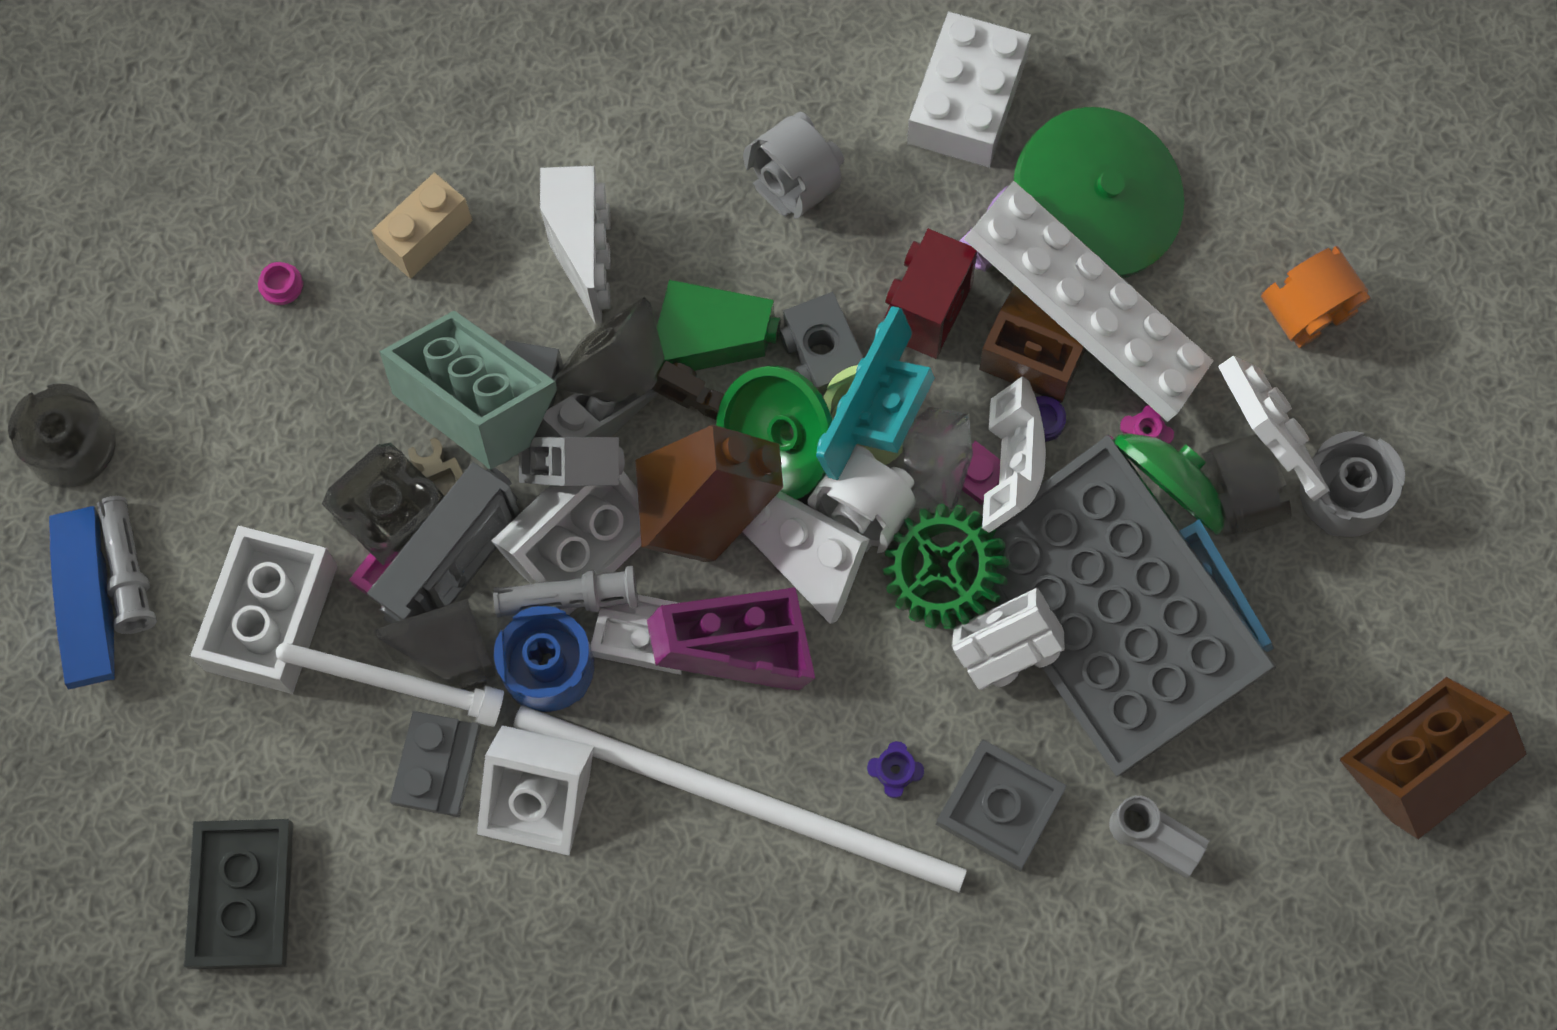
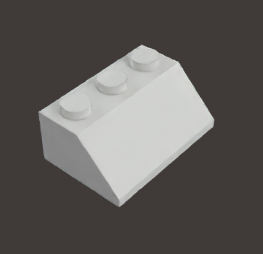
[491,471,641,615]

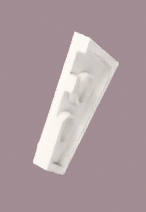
[743,491,870,624]

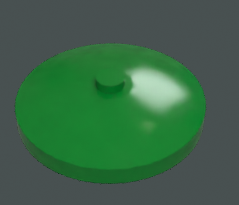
[1014,107,1184,279]

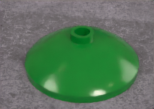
[716,366,832,500]
[1114,433,1224,535]

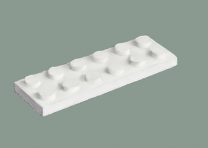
[964,181,1213,422]

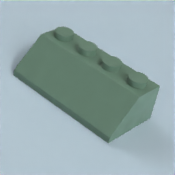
[379,311,557,470]

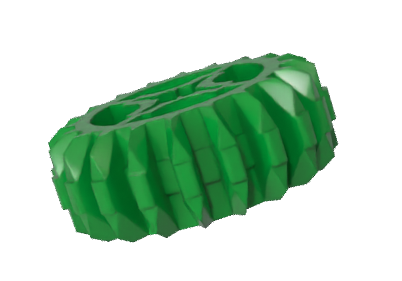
[882,504,1009,630]

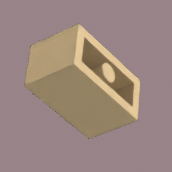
[371,172,473,279]

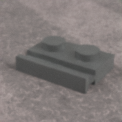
[390,711,481,817]

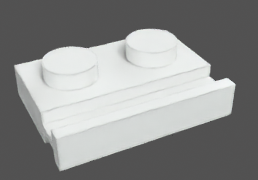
[590,595,682,675]

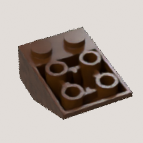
[979,285,1086,403]

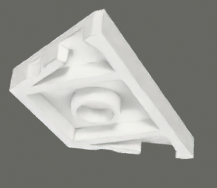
[1218,355,1330,501]

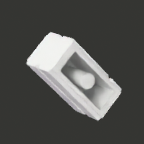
[952,588,1064,690]

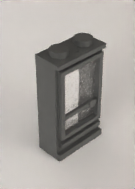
[367,462,520,645]

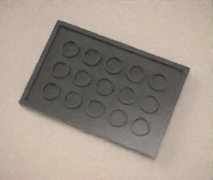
[971,435,1277,777]

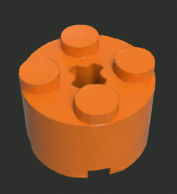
[1261,246,1370,348]

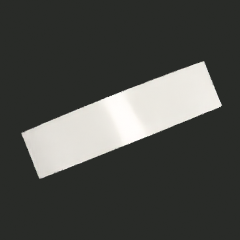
[982,376,1046,532]

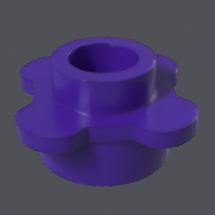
[867,741,924,798]

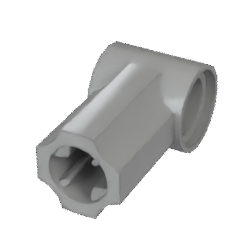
[1109,795,1209,878]

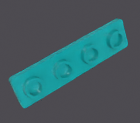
[816,306,935,480]

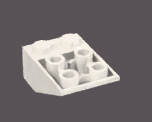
[540,166,611,324]

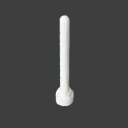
[276,643,504,727]

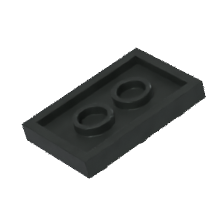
[184,819,293,970]

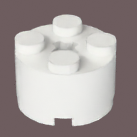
[808,444,916,553]

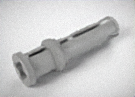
[97,496,157,634]
[493,566,638,618]

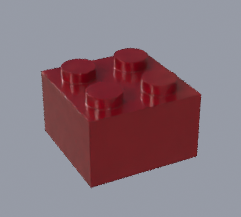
[884,228,977,359]

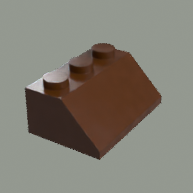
[1339,677,1527,839]

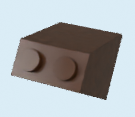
[635,425,783,562]

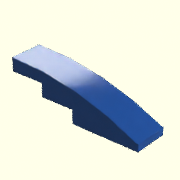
[49,506,115,690]

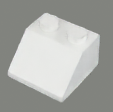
[477,725,594,855]

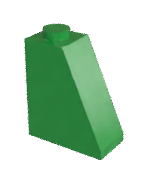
[648,280,781,377]

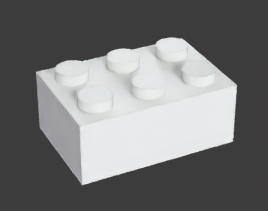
[907,12,1031,168]
[190,526,338,694]

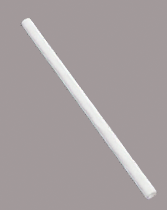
[514,705,967,893]

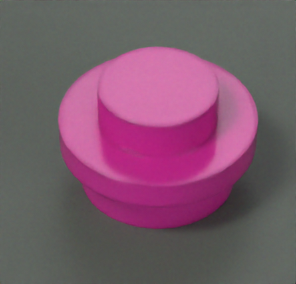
[258,262,303,305]

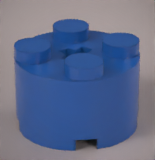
[494,606,595,712]

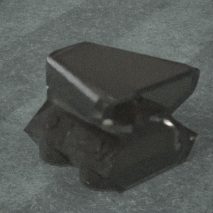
[322,442,445,566]

